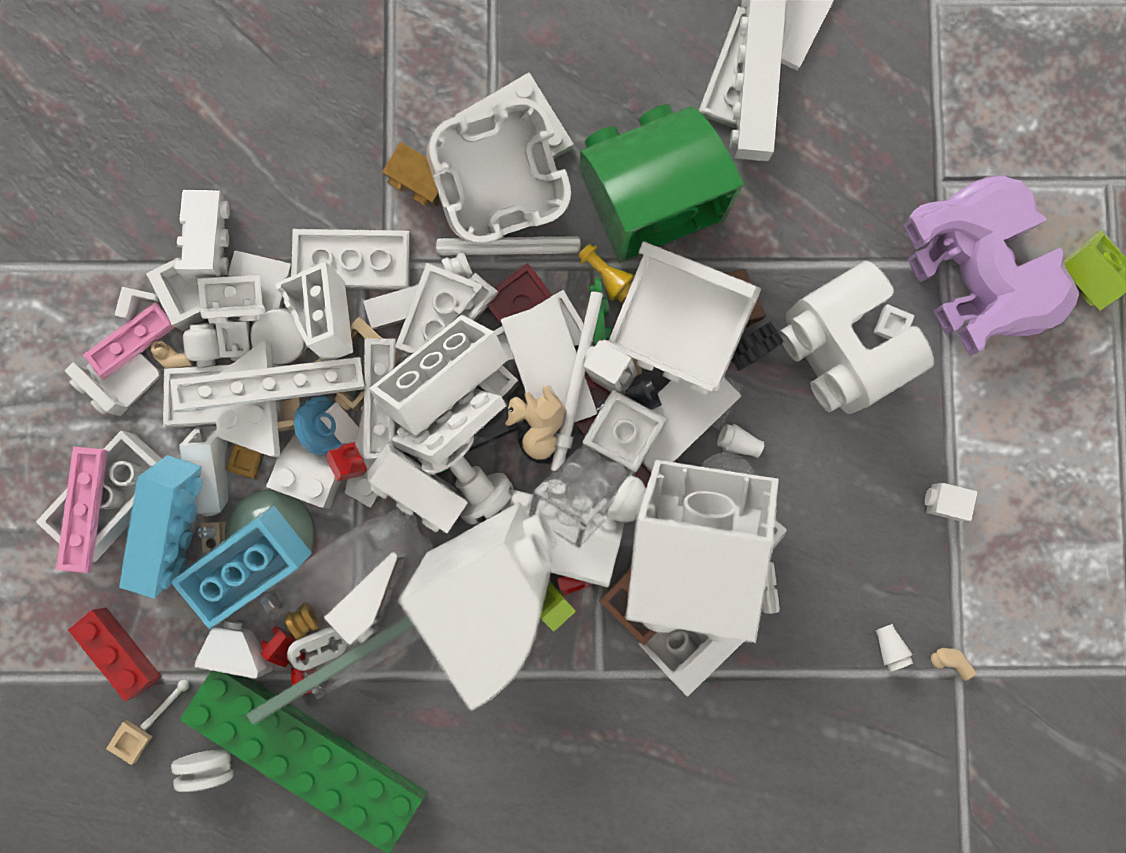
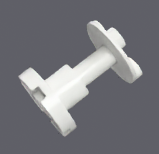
[418,435,513,524]

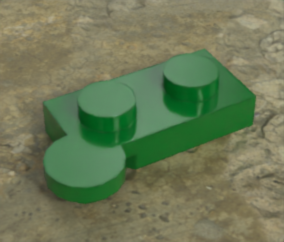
[589,277,611,347]

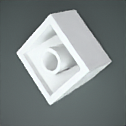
[266,434,341,509]

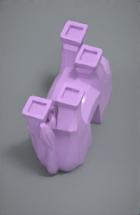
[904,175,1079,357]

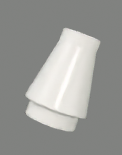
[717,424,764,458]
[875,624,913,672]

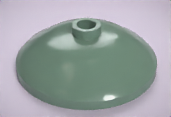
[225,490,315,575]

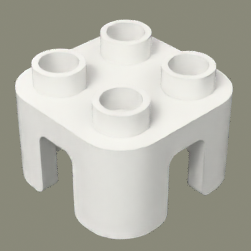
[427,98,571,243]
[779,261,934,414]

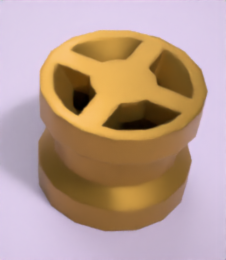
[284,602,321,640]

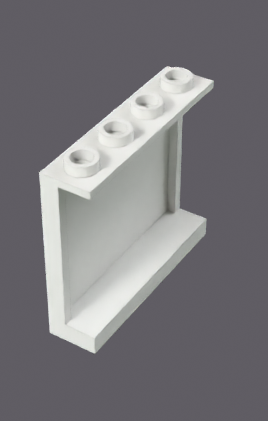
[603,241,761,395]

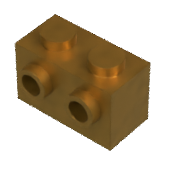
[382,141,440,207]

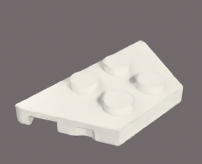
[215,341,280,457]

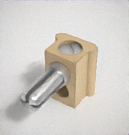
[197,522,226,553]

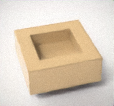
[106,720,153,765]

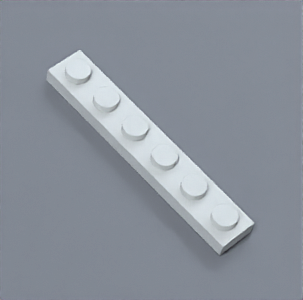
[170,357,364,413]

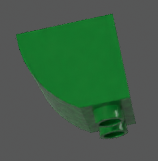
[579,104,744,264]

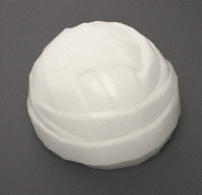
[607,476,646,523]

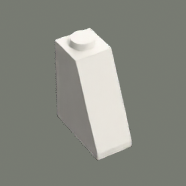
[179,426,228,516]

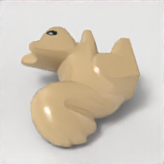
[505,385,567,460]

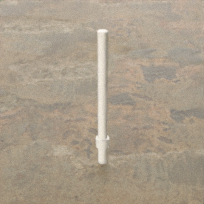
[551,291,603,472]

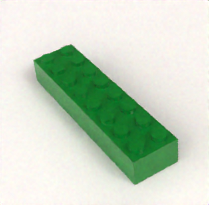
[180,670,427,853]

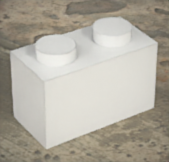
[583,340,638,395]

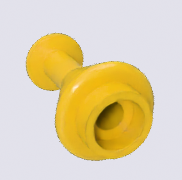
[578,244,635,303]

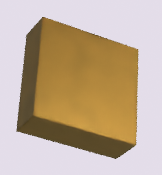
[225,443,265,479]

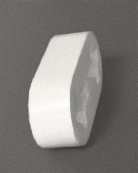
[287,627,347,671]

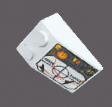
[324,551,406,645]

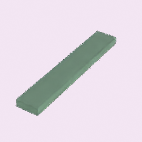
[246,616,415,725]

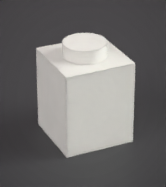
[925,483,977,521]

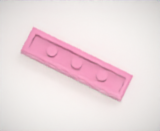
[56,447,108,573]

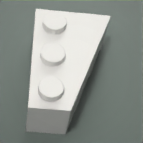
[174,190,229,284]
[275,262,353,361]

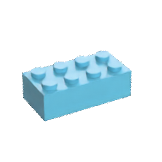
[119,455,203,599]
[170,505,312,629]

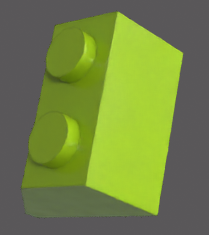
[1064,230,1126,311]

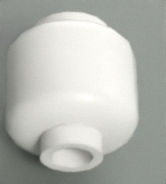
[183,323,222,367]

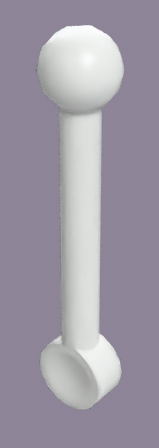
[140,680,189,731]

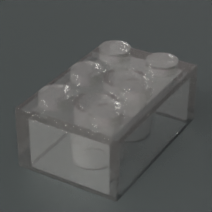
[528,444,635,548]

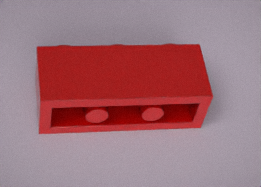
[68,607,162,701]

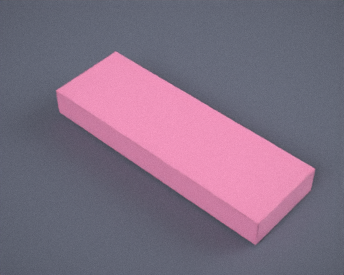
[83,302,175,380]

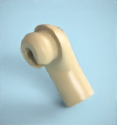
[150,341,195,368]
[931,648,976,681]

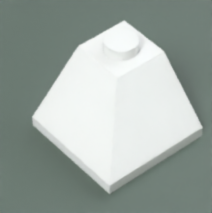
[195,620,274,679]

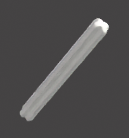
[436,236,580,256]

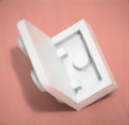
[197,275,266,323]
[65,353,161,416]

